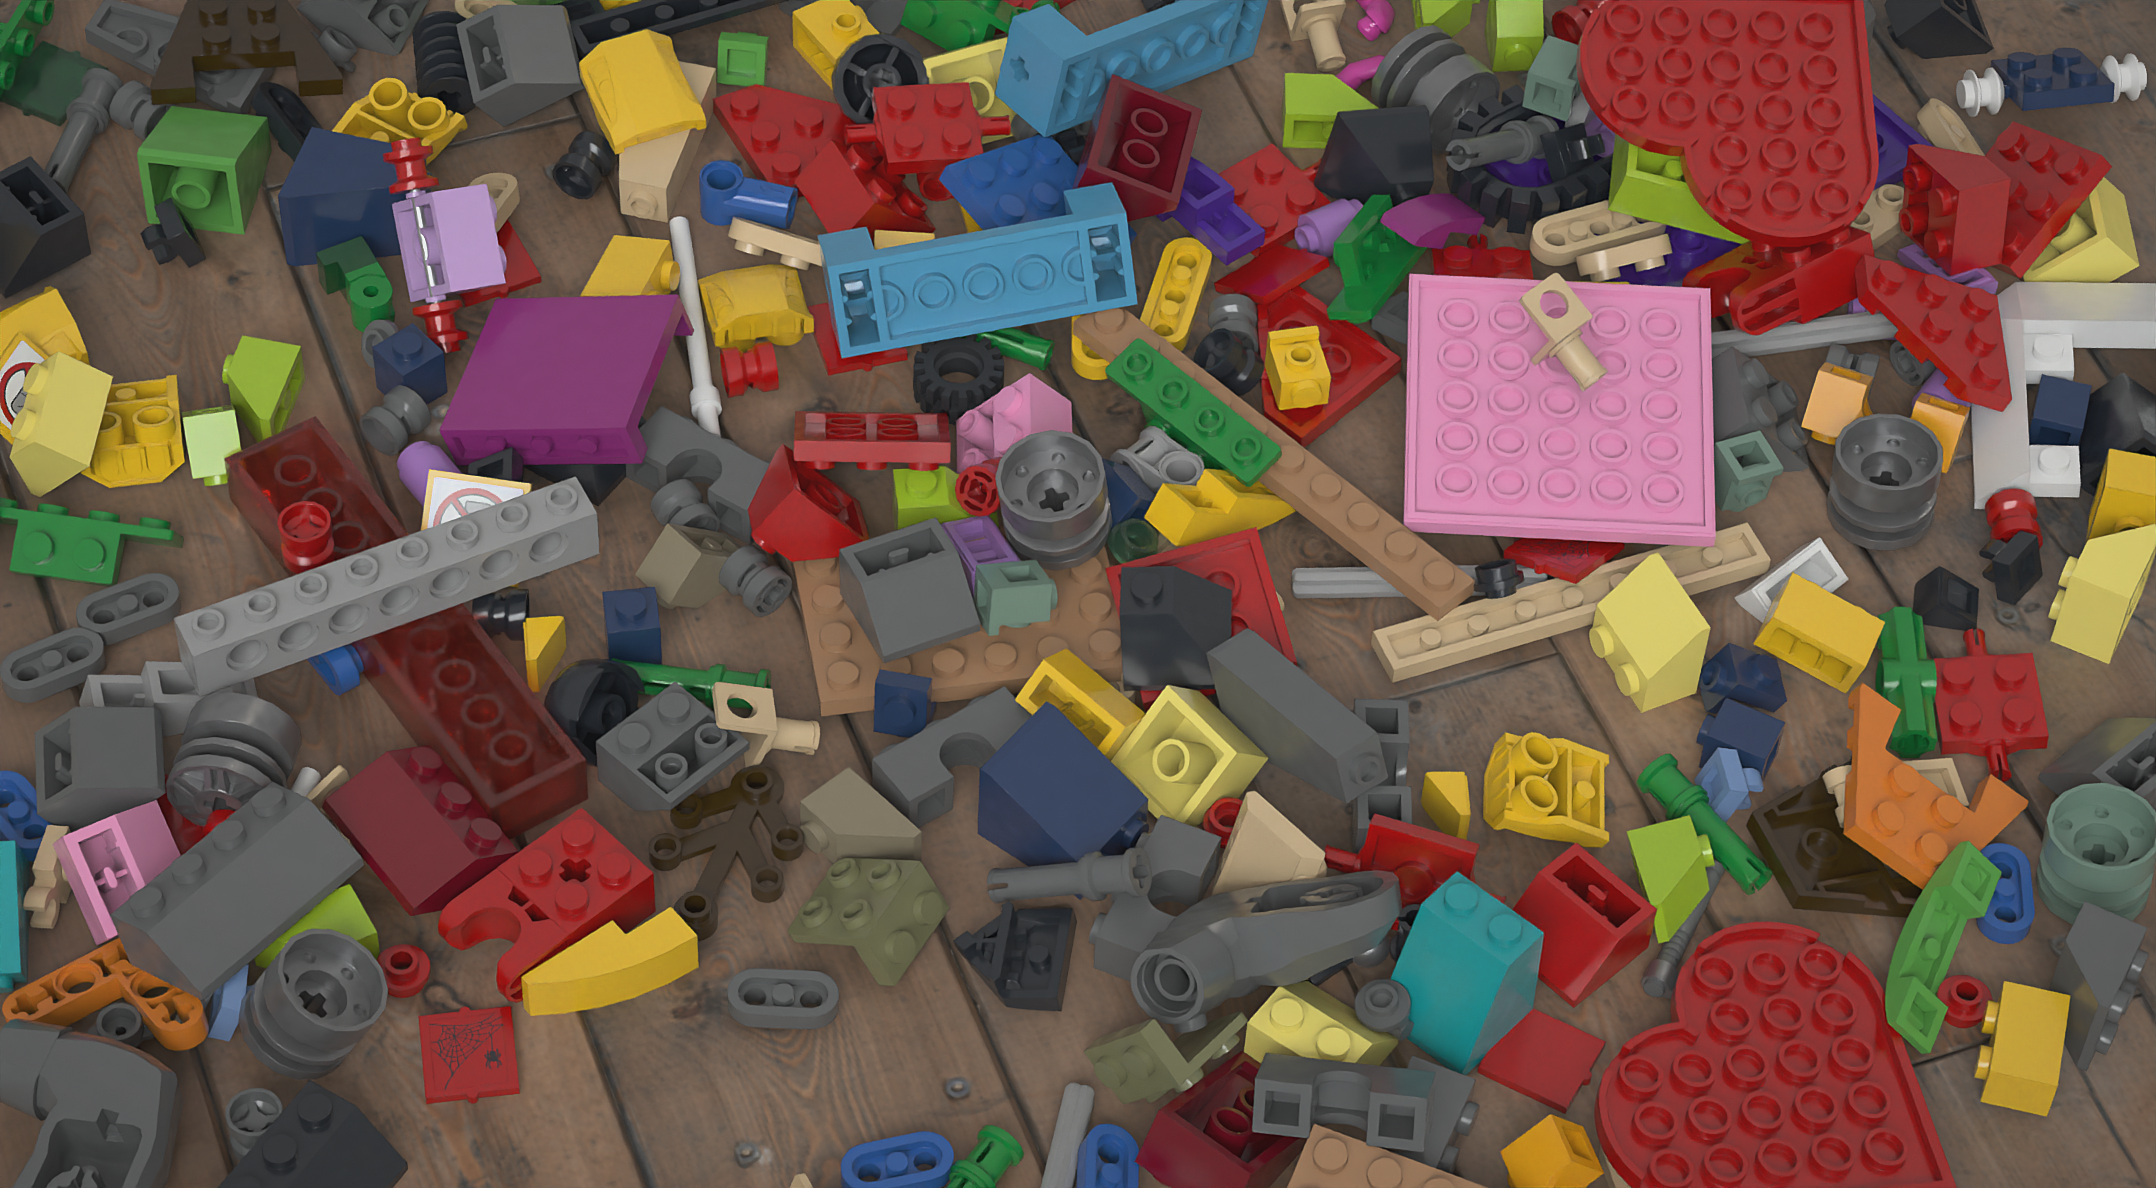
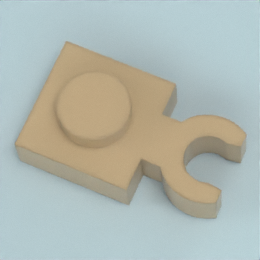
[23,825,71,929]

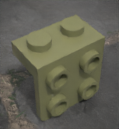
[788,857,950,986]
[1083,1011,1248,1105]

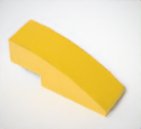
[1144,469,1296,547]
[521,907,699,1016]

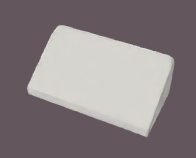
[1734,537,1849,623]

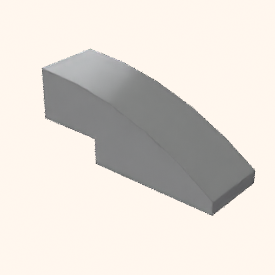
[79,661,258,737]

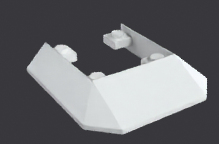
[1970,282,2156,509]

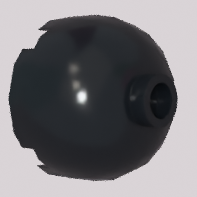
[831,34,929,124]
[543,658,645,767]

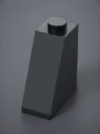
[2079,372,2156,497]

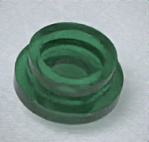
[1107,518,1159,563]

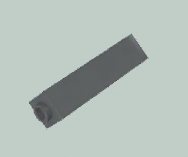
[1206,628,1388,804]

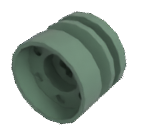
[2035,783,2156,924]

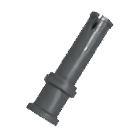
[44,68,124,194]
[1446,115,1559,171]
[987,847,1152,904]

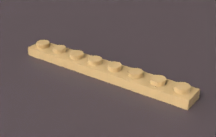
[1371,522,1771,683]

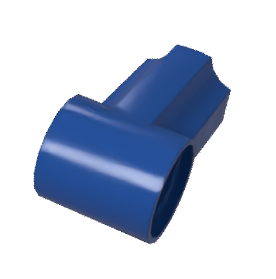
[699,160,798,229]

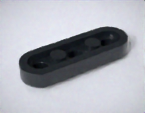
[251,82,323,162]

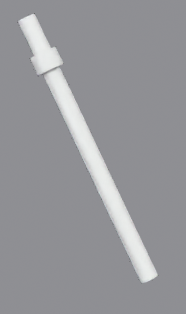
[669,216,722,438]

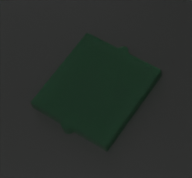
[0,41,109,127]

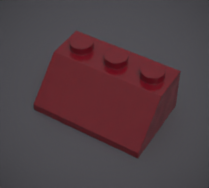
[1072,74,1202,222]
[321,745,519,916]

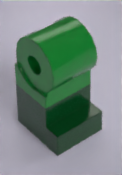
[316,236,395,332]

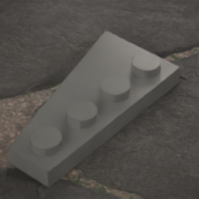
[85,0,276,114]

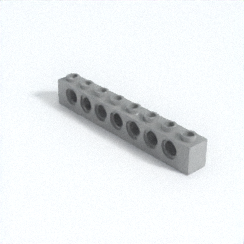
[174,476,600,697]

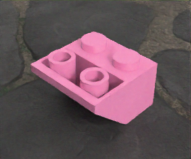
[956,373,1072,485]
[53,800,181,945]

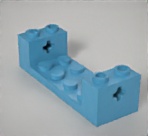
[995,0,1268,137]
[817,182,1138,358]

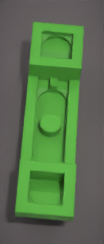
[1885,841,2002,1054]

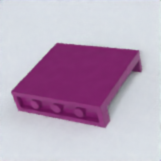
[439,294,694,465]

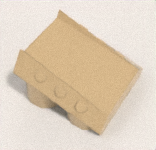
[1211,791,1327,896]

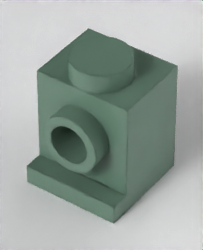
[1522,35,1582,122]
[1714,430,1784,512]
[973,560,1058,636]

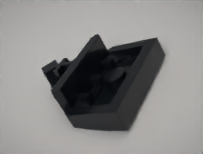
[953,900,1077,1011]

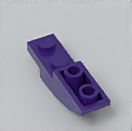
[1156,156,1265,266]

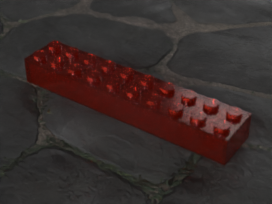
[224,416,589,840]

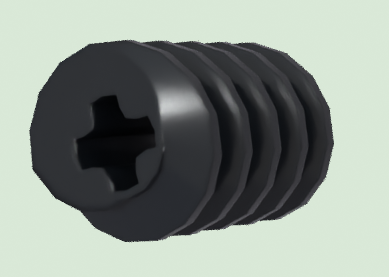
[412,11,476,115]

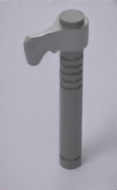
[1641,860,1724,999]

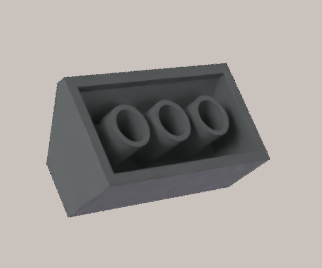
[110,782,364,1001]

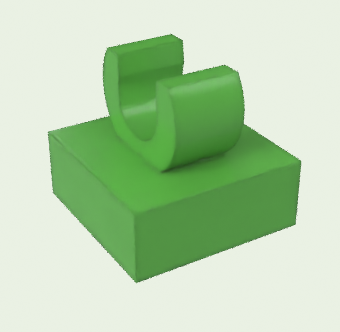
[717,31,769,86]

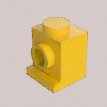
[1265,325,1331,410]

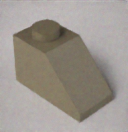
[635,523,741,609]
[800,767,922,864]

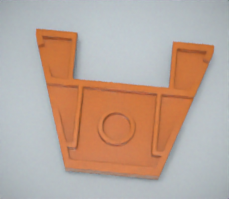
[1844,682,2029,890]

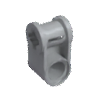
[1110,426,1204,495]

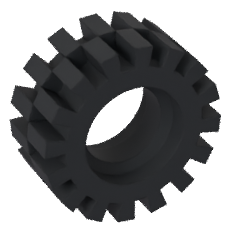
[913,334,1004,425]

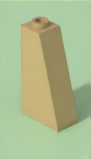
[619,61,717,223]

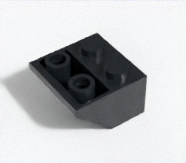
[0,156,91,299]

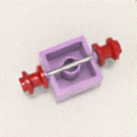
[382,137,506,354]

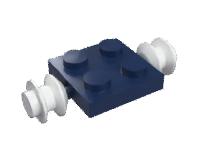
[1956,48,2147,117]

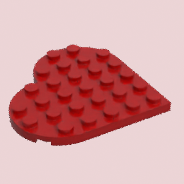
[1576,0,1879,247]
[1594,921,1957,1188]

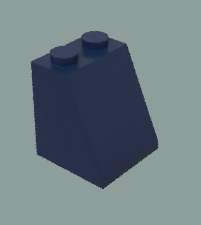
[278,127,433,266]
[977,701,1149,900]

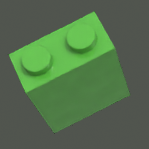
[137,106,272,235]

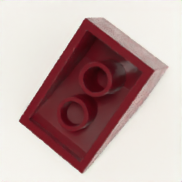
[1135,1051,1325,1188]

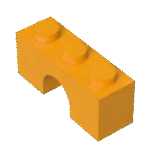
[1801,362,1970,474]
[1500,1114,1604,1188]

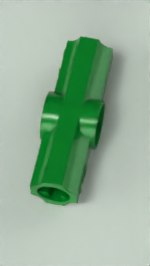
[1875,607,1937,758]

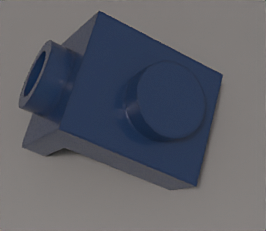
[1698,643,1787,714]
[873,669,937,738]

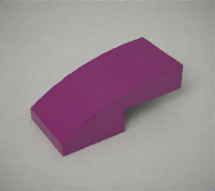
[1380,193,1486,249]

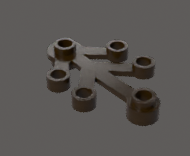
[649,765,804,941]

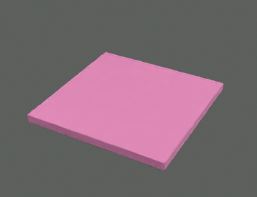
[1403,274,1716,547]

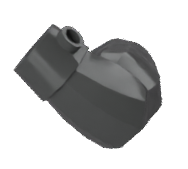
[1130,870,1402,1033]
[0,1018,184,1188]

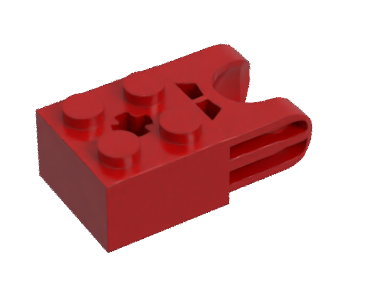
[1681,226,1875,336]
[438,807,656,1003]

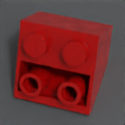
[794,139,936,246]
[1899,144,2011,276]
[1512,843,1657,1008]

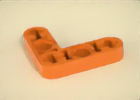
[2,938,209,1051]

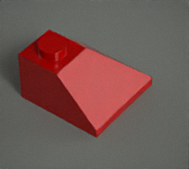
[747,444,870,562]

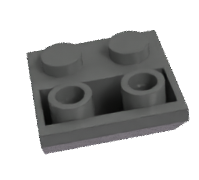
[297,0,429,56]
[456,5,585,127]
[1712,346,1809,472]
[839,517,980,663]
[596,682,750,811]
[35,707,166,833]
[2038,717,2156,811]
[2049,901,2150,1071]

